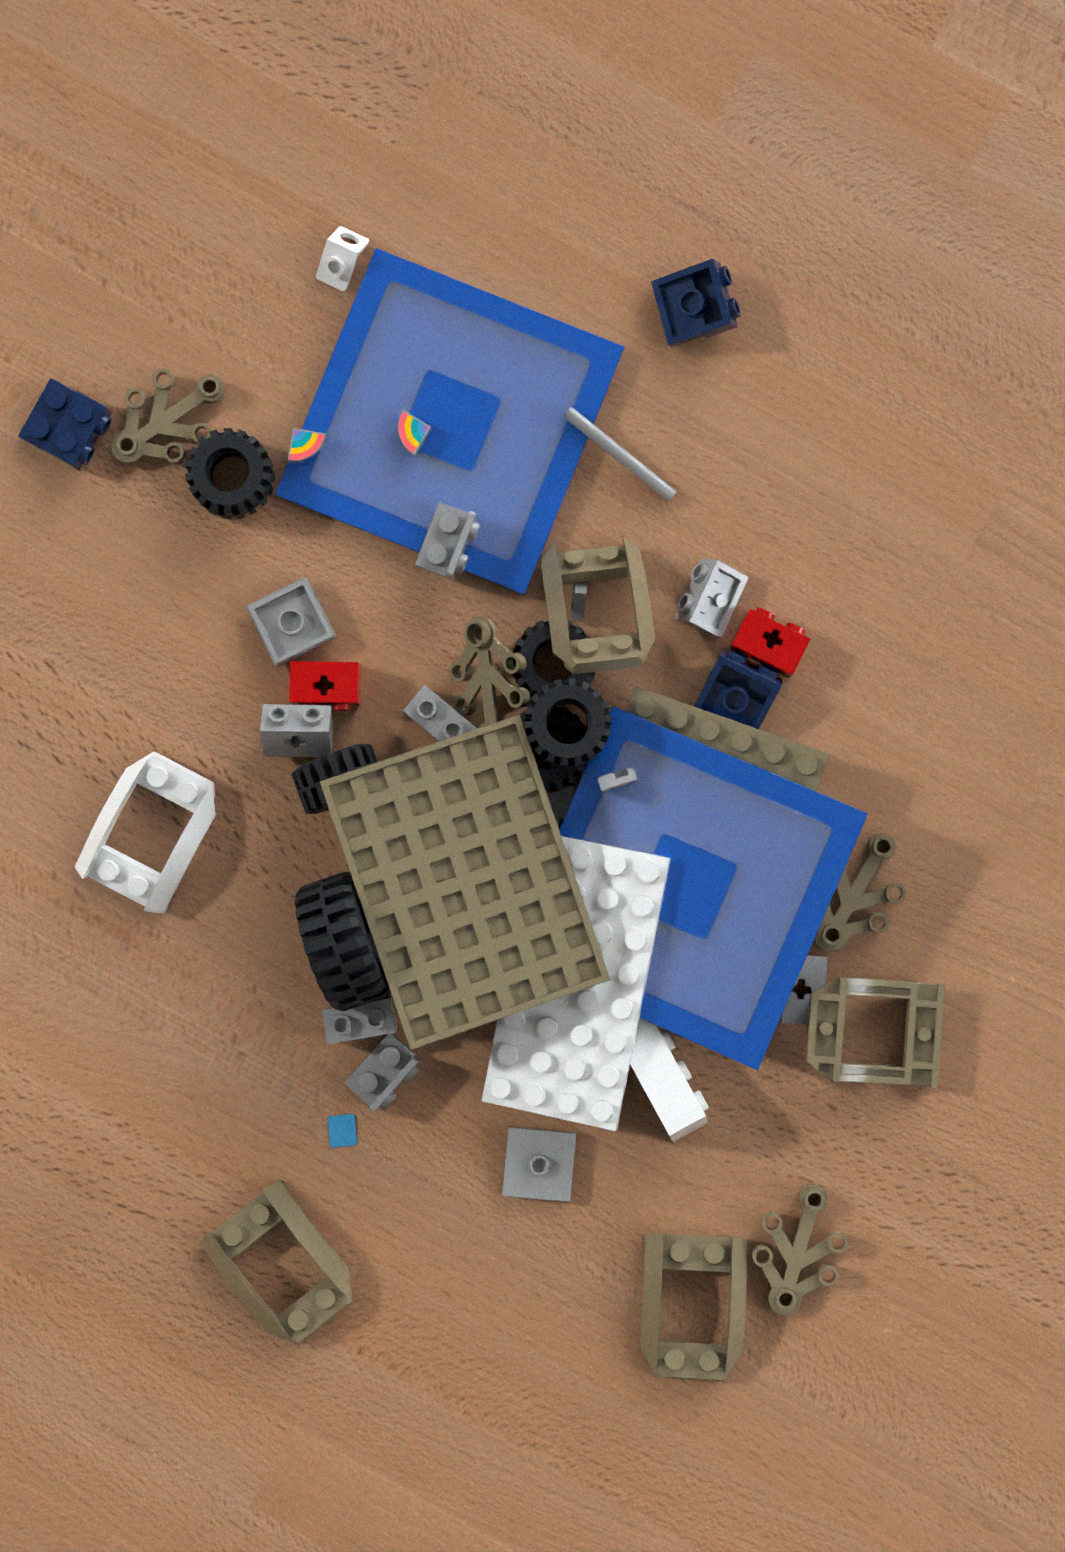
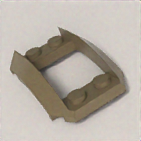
[540,535,655,674]
[805,977,945,1088]
[200,1180,353,1345]
[639,1233,747,1381]

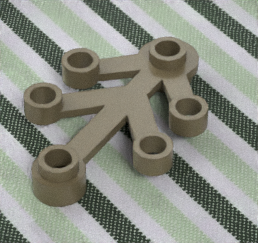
[111,368,226,465]
[450,616,531,728]
[815,833,906,952]
[751,1183,848,1316]

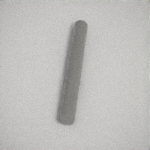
[563,406,676,501]

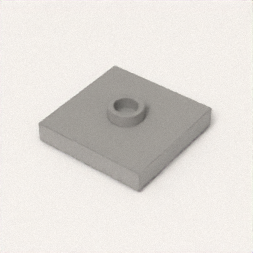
[246,577,337,667]
[502,1126,576,1202]

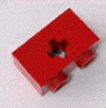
[729,607,811,678]
[289,661,361,711]

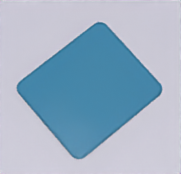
[328,1114,357,1148]

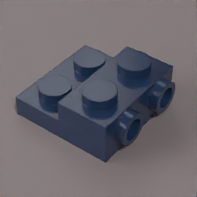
[651,259,741,347]
[18,378,112,470]
[694,648,783,729]

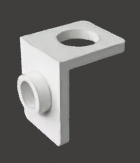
[316,226,369,291]

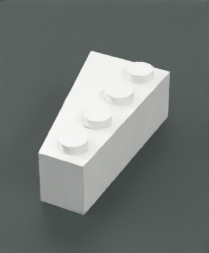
[630,1018,709,1142]

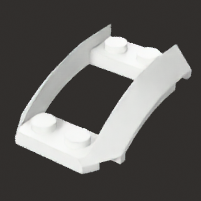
[75,751,218,914]

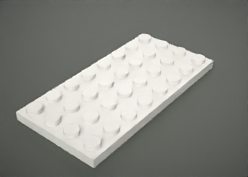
[482,836,671,1131]

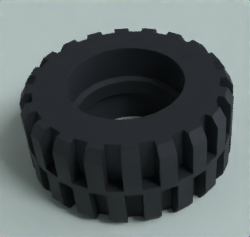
[295,871,391,1011]

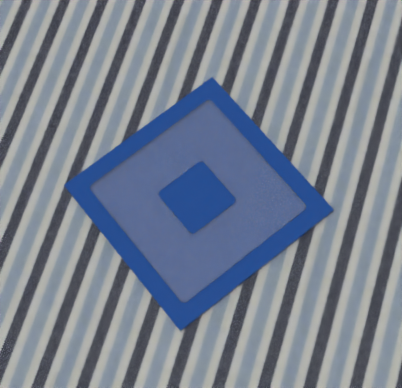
[275,248,624,595]
[559,706,868,1070]

